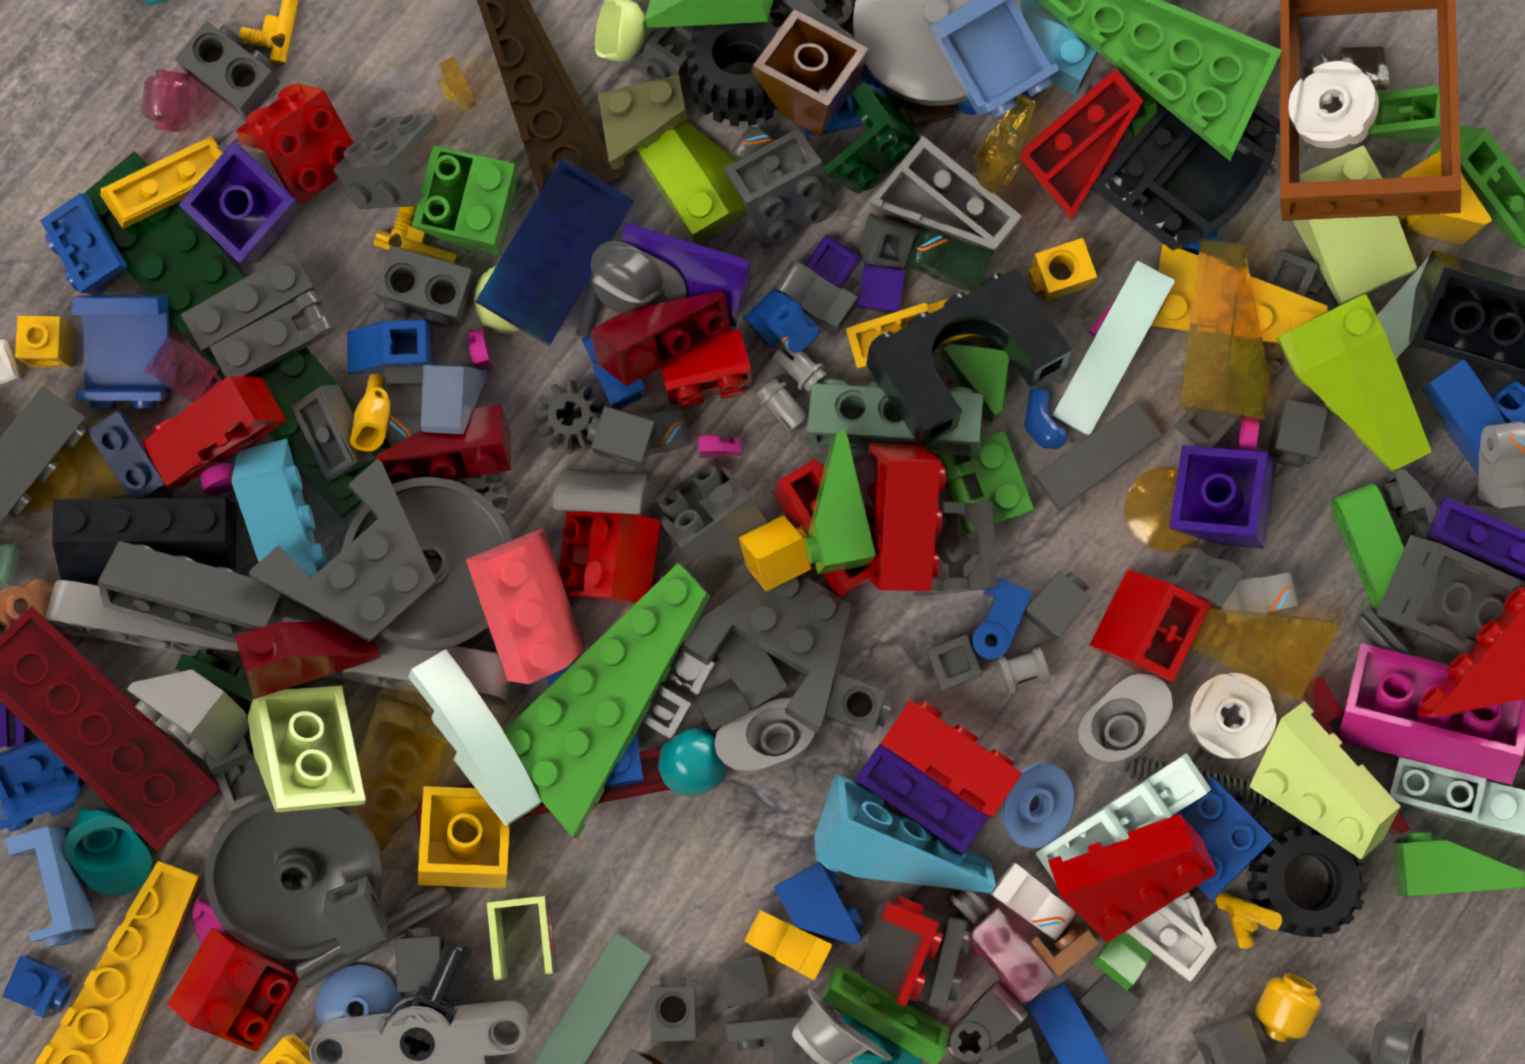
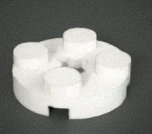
[1288,61,1379,148]
[1187,673,1277,759]

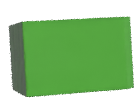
[1368,85,1440,144]
[941,343,1009,423]

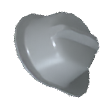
[1078,673,1173,763]
[714,698,815,773]
[792,989,892,1064]

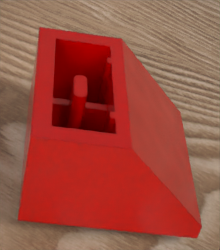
[661,329,752,409]
[558,511,661,605]
[1088,569,1212,685]
[167,927,299,1052]

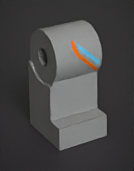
[1478,422,1525,509]
[1214,573,1298,626]

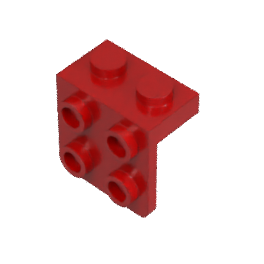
[235,83,354,204]
[880,895,943,1007]

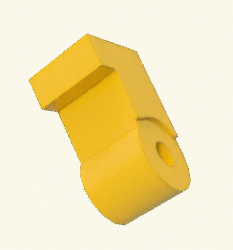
[744,910,833,981]

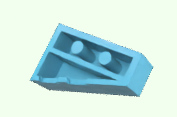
[231,438,328,578]

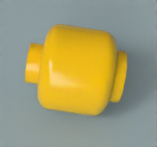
[1255,973,1321,1042]

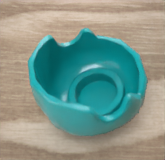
[658,727,728,797]

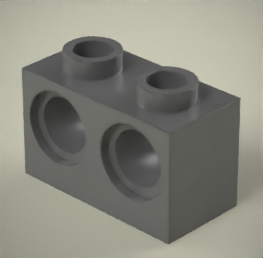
[175,21,280,119]
[375,246,477,328]

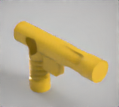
[239,0,299,65]
[373,205,459,265]
[1216,892,1282,949]

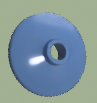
[1001,762,1074,848]
[315,964,402,1050]

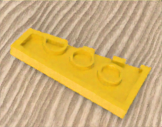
[1150,243,1328,344]

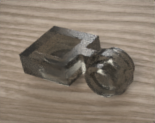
[1304,46,1390,90]

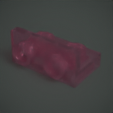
[968,908,1055,1004]

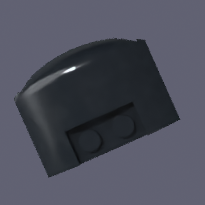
[1092,105,1280,251]

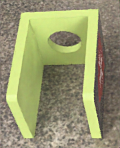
[487,895,558,980]

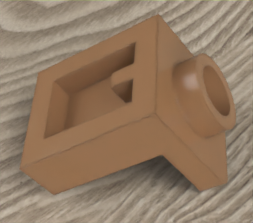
[1027,928,1099,977]

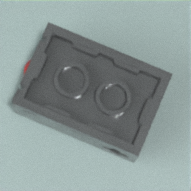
[1376,535,1525,653]

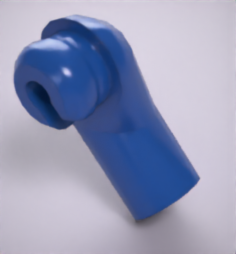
[1024,389,1067,449]

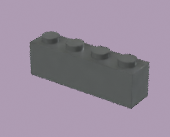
[0,385,86,537]
[98,541,287,644]

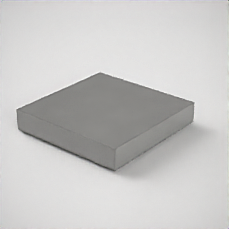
[553,469,647,514]

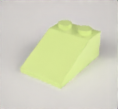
[1292,145,1417,305]
[247,685,366,813]

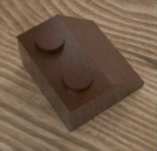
[752,9,869,137]

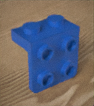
[0,738,84,832]

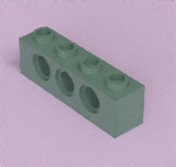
[807,380,984,457]

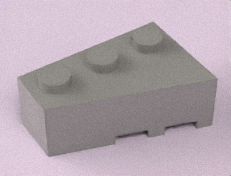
[869,136,1023,255]

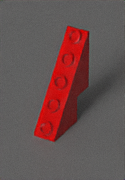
[1417,587,1525,717]

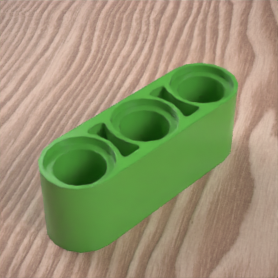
[1331,483,1405,611]

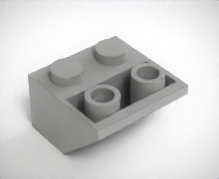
[127,669,249,762]

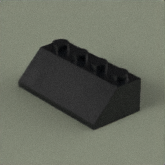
[1409,250,1525,379]
[52,498,237,586]

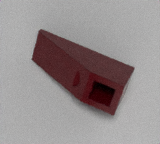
[590,291,731,386]
[375,404,511,485]

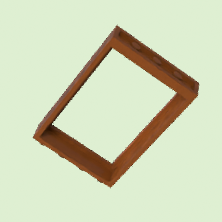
[1280,0,1461,221]

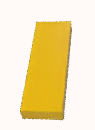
[100,136,223,229]

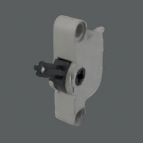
[309,940,529,1064]

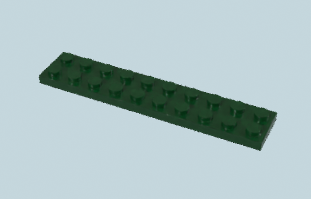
[83,151,391,518]

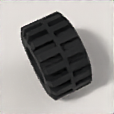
[687,16,781,127]
[1247,826,1367,938]

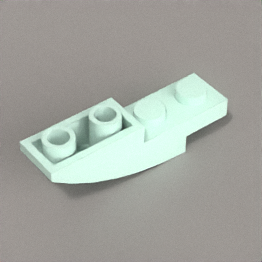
[1390,757,1525,837]

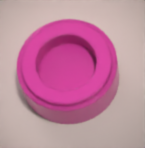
[1237,417,1260,451]
[200,462,235,495]

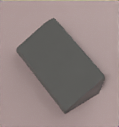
[291,385,374,482]

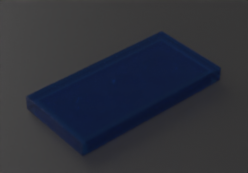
[475,157,634,346]

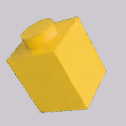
[738,515,811,592]

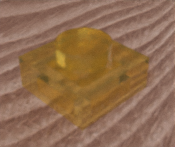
[437,56,477,112]

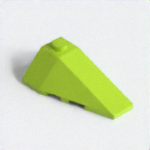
[635,120,749,244]
[1276,293,1432,472]

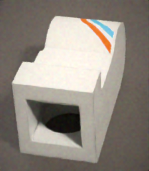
[989,863,1077,941]

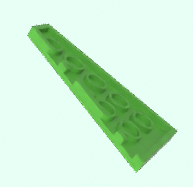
[1035,0,1282,161]
[503,563,711,839]

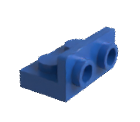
[40,193,128,295]

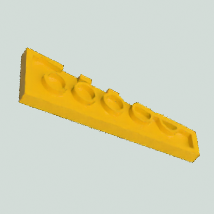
[35,861,202,1064]

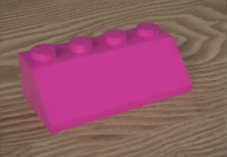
[1337,643,1525,785]

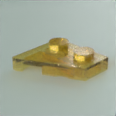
[973,93,1036,194]

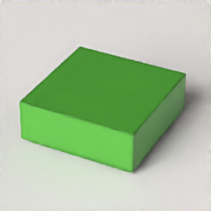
[1092,932,1154,990]

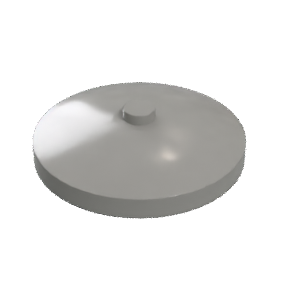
[853,0,1022,106]

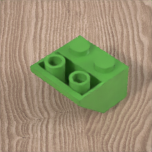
[412,145,520,257]

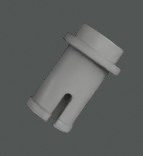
[773,344,827,393]
[756,378,809,433]

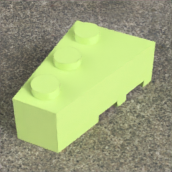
[1249,701,1401,859]

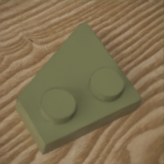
[598,74,688,170]

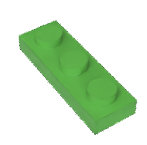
[822,963,951,1064]

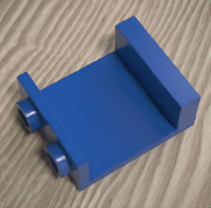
[72,295,171,408]

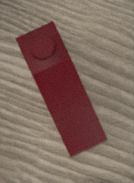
[234,620,381,699]

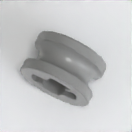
[948,890,990,926]

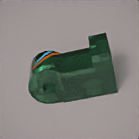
[907,230,994,292]

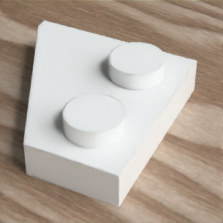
[1126,892,1217,982]

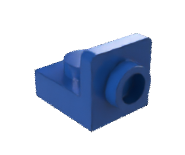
[2,955,72,1018]

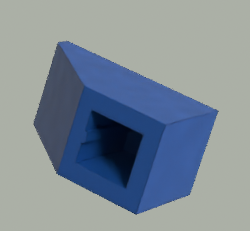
[347,320,433,375]
[774,862,865,945]

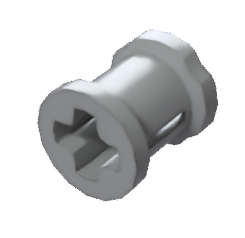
[997,645,1051,694]

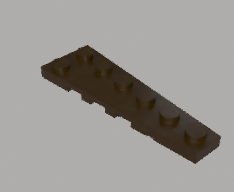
[477,0,622,218]

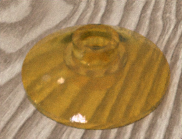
[1124,467,1198,552]

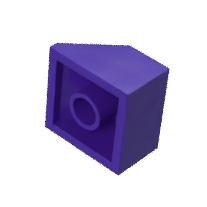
[179,141,297,263]
[1169,445,1276,549]

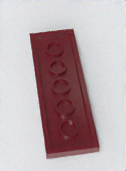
[0,606,221,852]

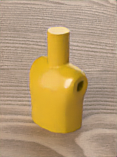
[350,374,390,452]

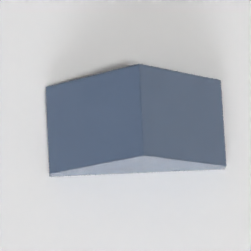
[421,365,488,434]

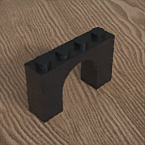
[866,268,1072,447]

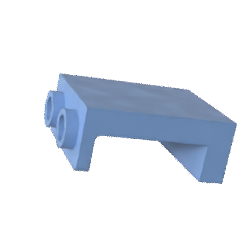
[928,0,1060,118]
[5,826,97,948]

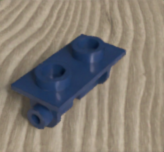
[86,410,165,499]

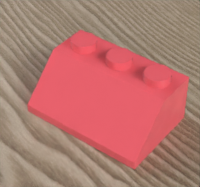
[466,529,585,684]

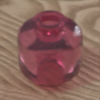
[141,69,199,132]

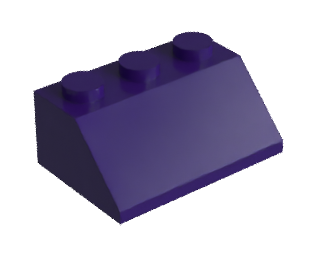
[622,223,751,327]

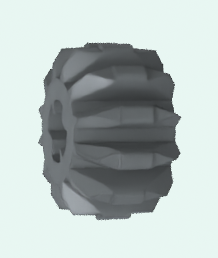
[534,380,604,454]

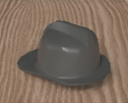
[590,241,687,312]
[1370,1013,1427,1064]

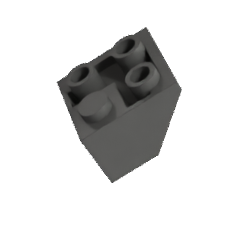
[648,457,768,556]

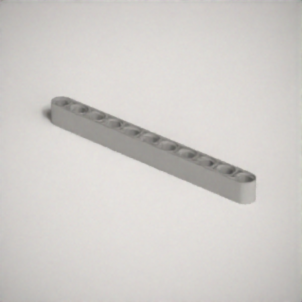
[45,580,512,706]

